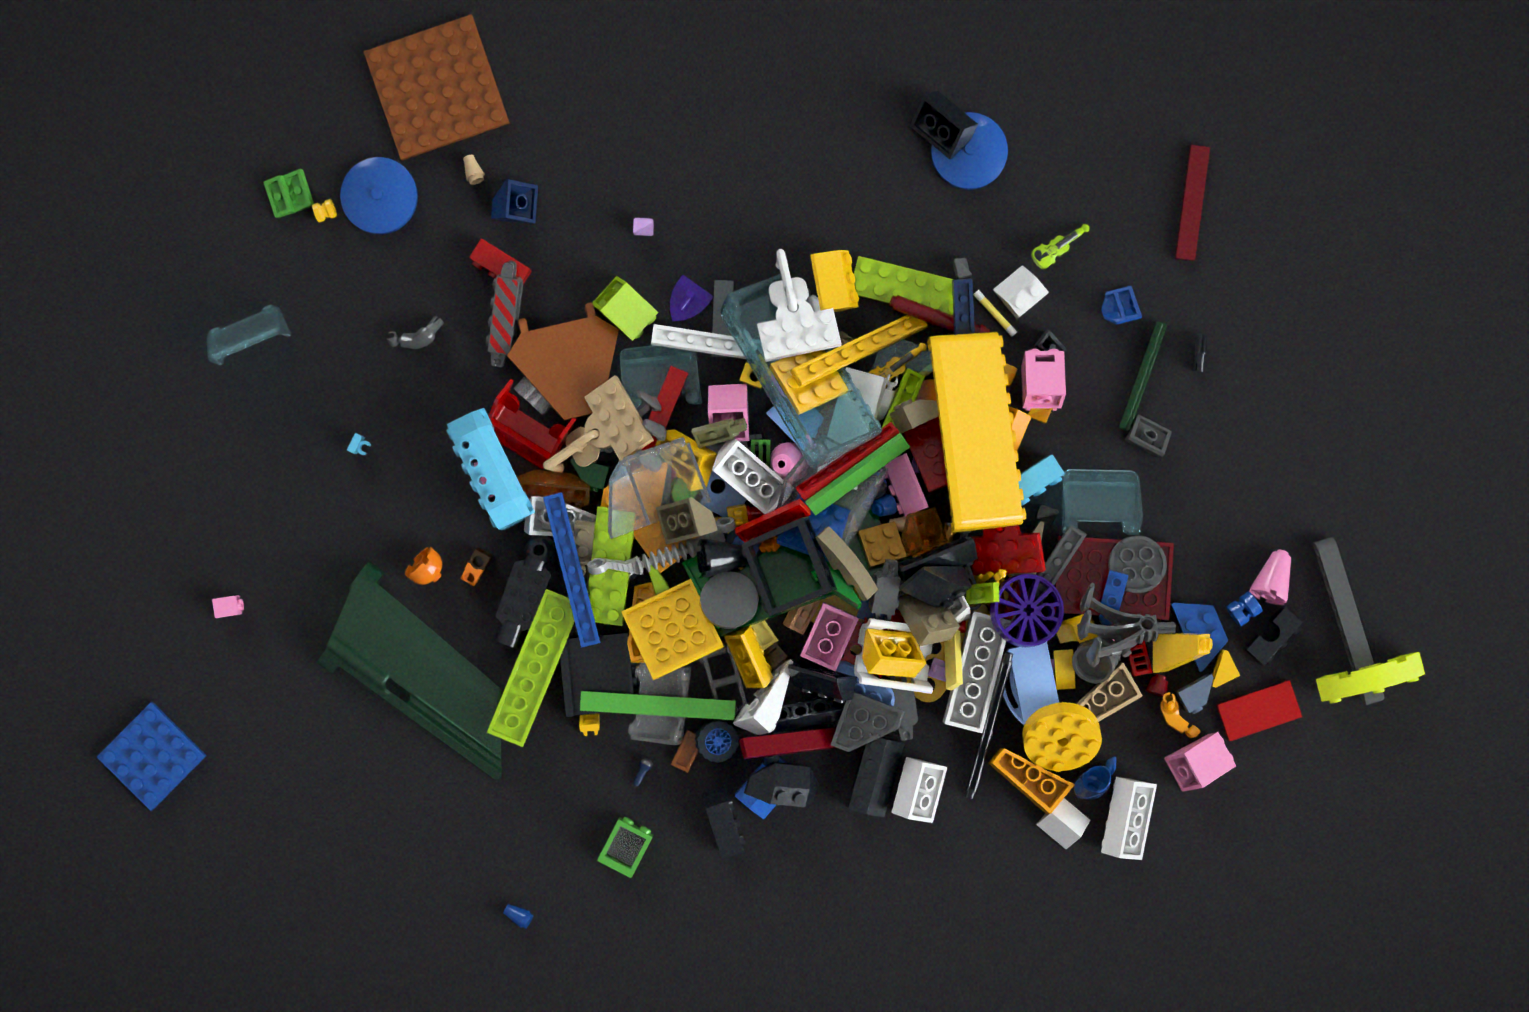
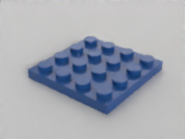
[97,702,207,811]

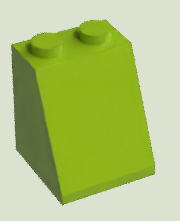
[592,276,659,341]

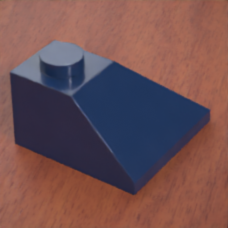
[491,179,538,224]

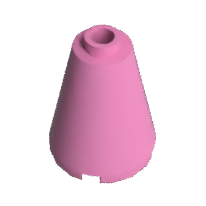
[770,442,807,481]
[1249,549,1291,605]

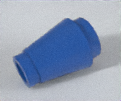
[503,904,533,929]

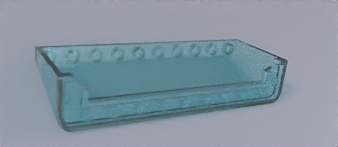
[720,274,882,469]

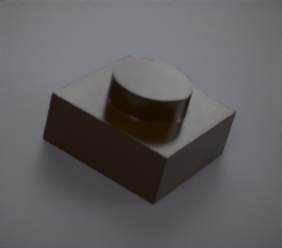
[764,642,790,670]

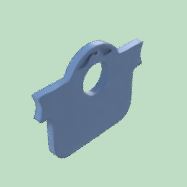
[700,471,747,517]

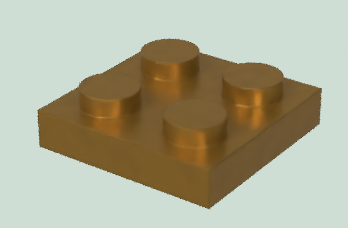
[857,521,907,569]

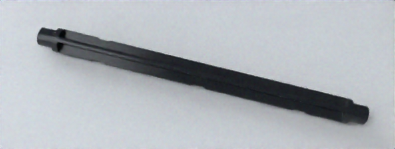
[966,652,1013,799]

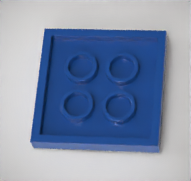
[777,494,853,562]

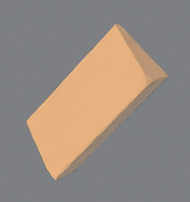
[783,600,820,635]

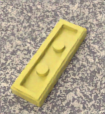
[944,630,963,691]

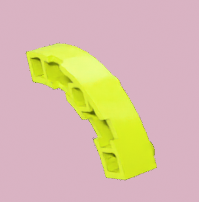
[1316,652,1425,704]

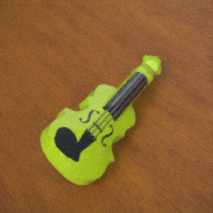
[1031,224,1089,269]

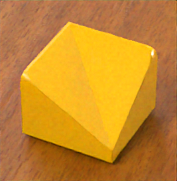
[1028,408,1052,424]

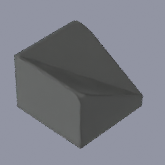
[952,258,972,279]

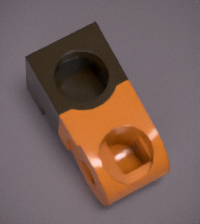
[461,547,494,586]

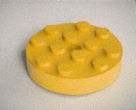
[1022,702,1102,772]

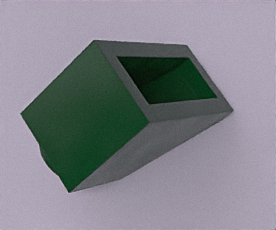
[571,458,610,492]

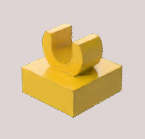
[726,504,748,526]
[579,713,600,736]

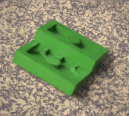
[263,169,314,218]

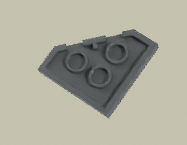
[831,692,905,752]

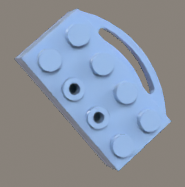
[1003,642,1059,725]

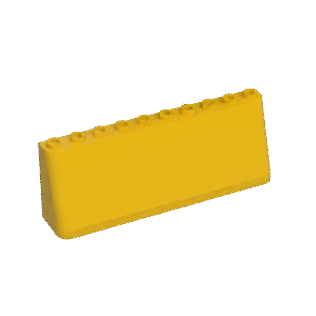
[927,332,1026,533]

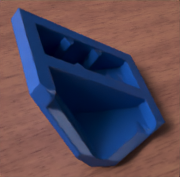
[1101,286,1142,324]

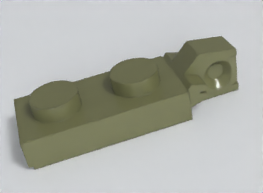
[692,418,747,448]

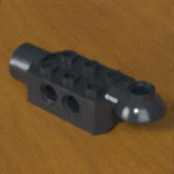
[494,535,556,649]

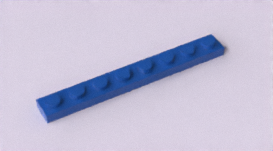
[543,492,601,648]

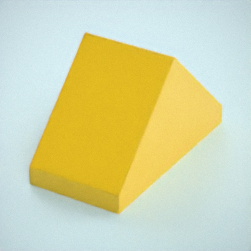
[1211,649,1240,688]

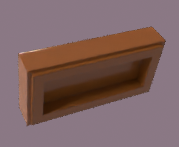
[671,729,698,773]

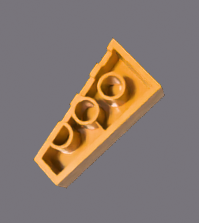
[988,748,1074,814]

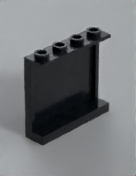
[560,633,637,717]

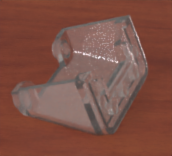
[629,662,691,745]

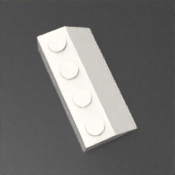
[712,439,792,514]
[1101,777,1157,860]

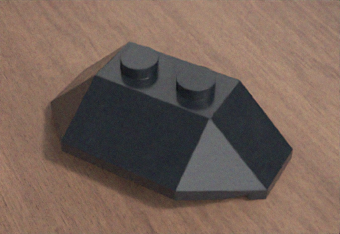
[744,762,819,807]

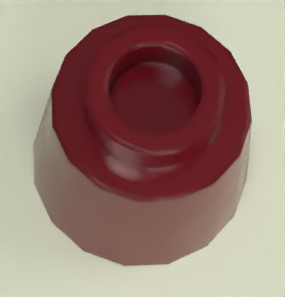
[1145,674,1168,697]

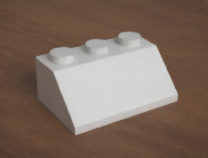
[891,757,947,823]

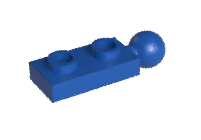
[1099,570,1129,626]

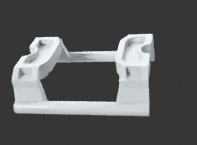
[854,618,933,694]

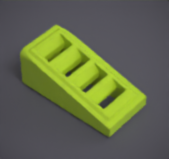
[649,565,670,595]

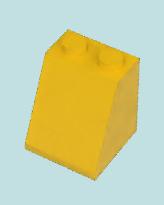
[1153,633,1212,673]

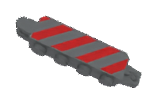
[486,260,523,367]

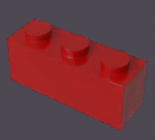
[469,238,532,285]

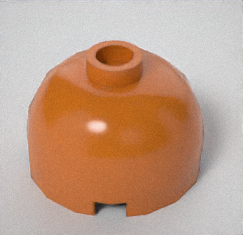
[405,547,442,585]

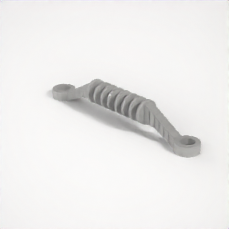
[587,517,736,575]

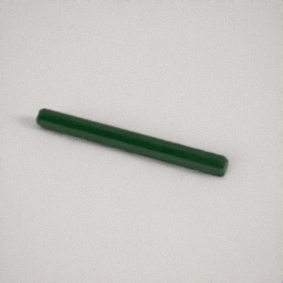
[1119,322,1167,431]

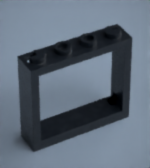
[741,517,837,616]

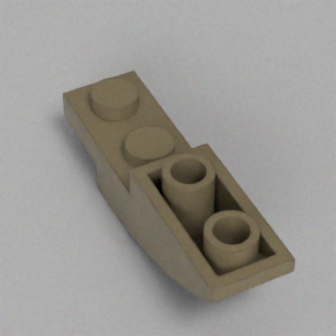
[574,520,595,591]

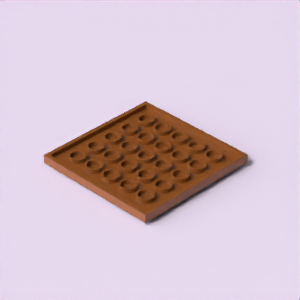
[363,14,510,160]

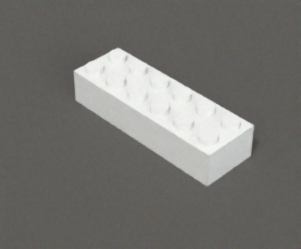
[943,610,1011,733]

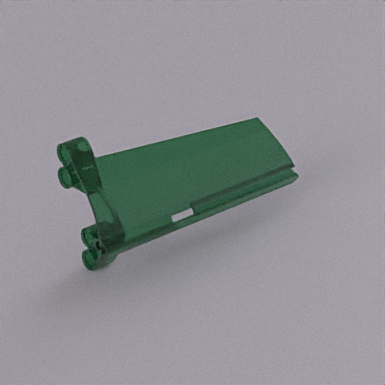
[317,561,502,779]

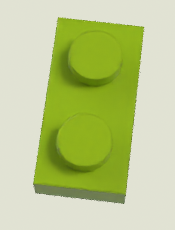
[966,582,999,605]

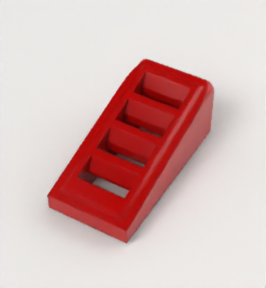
[1124,638,1153,677]

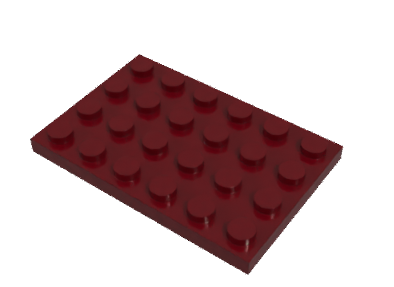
[1054,536,1174,620]

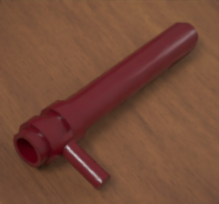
[889,295,990,333]

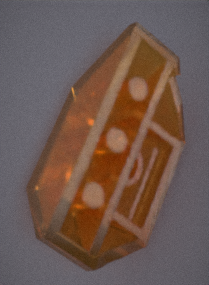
[516,469,590,509]

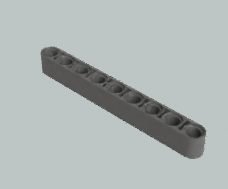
[1313,537,1384,706]

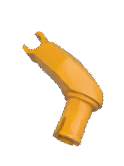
[1160,692,1200,738]

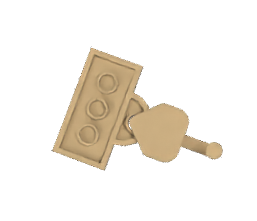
[543,375,654,473]

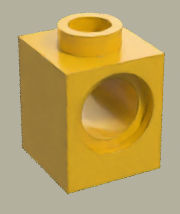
[739,362,770,389]

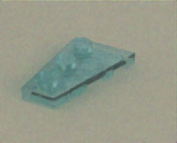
[872,339,933,372]

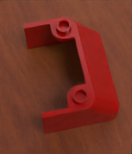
[488,379,576,469]

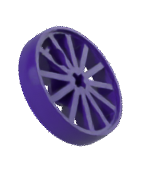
[990,574,1064,648]

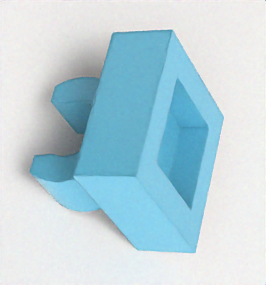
[347,433,371,455]

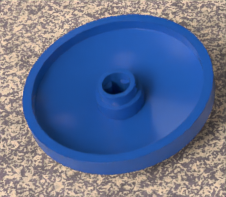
[931,112,1008,190]
[340,157,418,234]

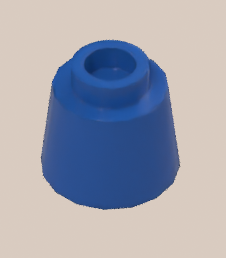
[872,494,897,517]

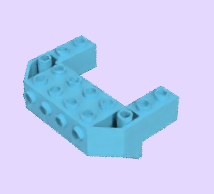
[446,408,535,530]

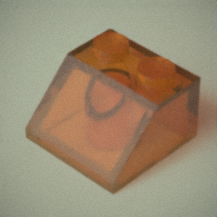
[901,507,948,557]

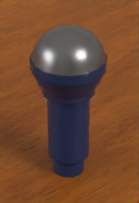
[633,758,653,786]

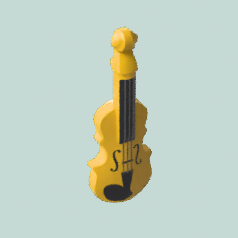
[869,343,927,388]
[975,569,1007,587]

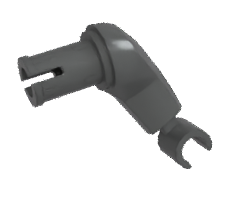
[387,316,444,349]

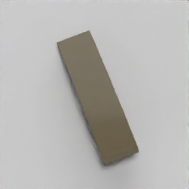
[815,526,878,601]

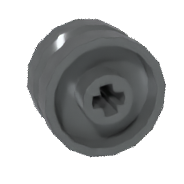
[1072,635,1121,684]

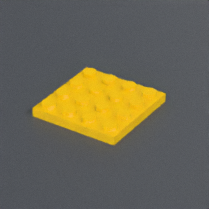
[621,579,724,680]

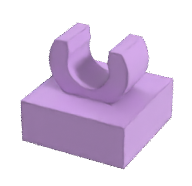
[928,657,946,682]

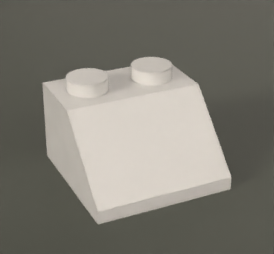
[993,265,1049,319]

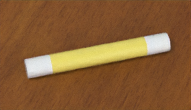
[973,290,1017,337]

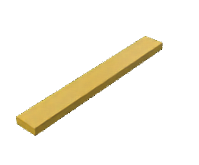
[790,315,928,388]

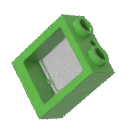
[597,817,653,878]

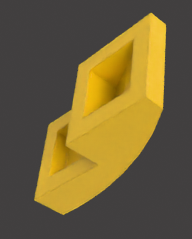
[1053,649,1075,690]

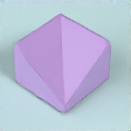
[633,218,654,236]

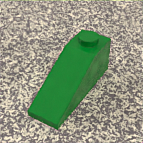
[810,561,861,609]

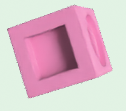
[212,595,244,618]

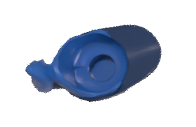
[1074,757,1116,799]

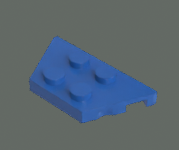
[1170,603,1228,672]

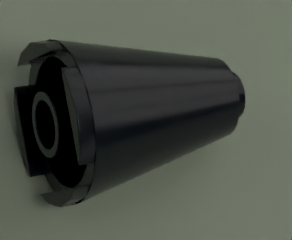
[697,539,748,578]

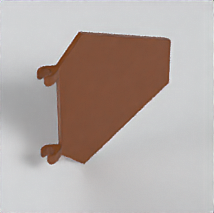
[507,303,619,421]

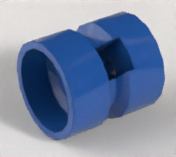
[1226,591,1263,627]

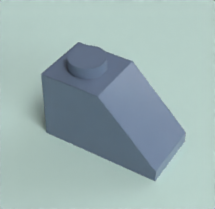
[1175,673,1214,714]

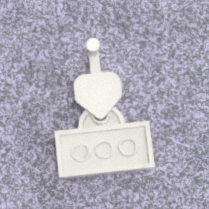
[757,249,841,362]

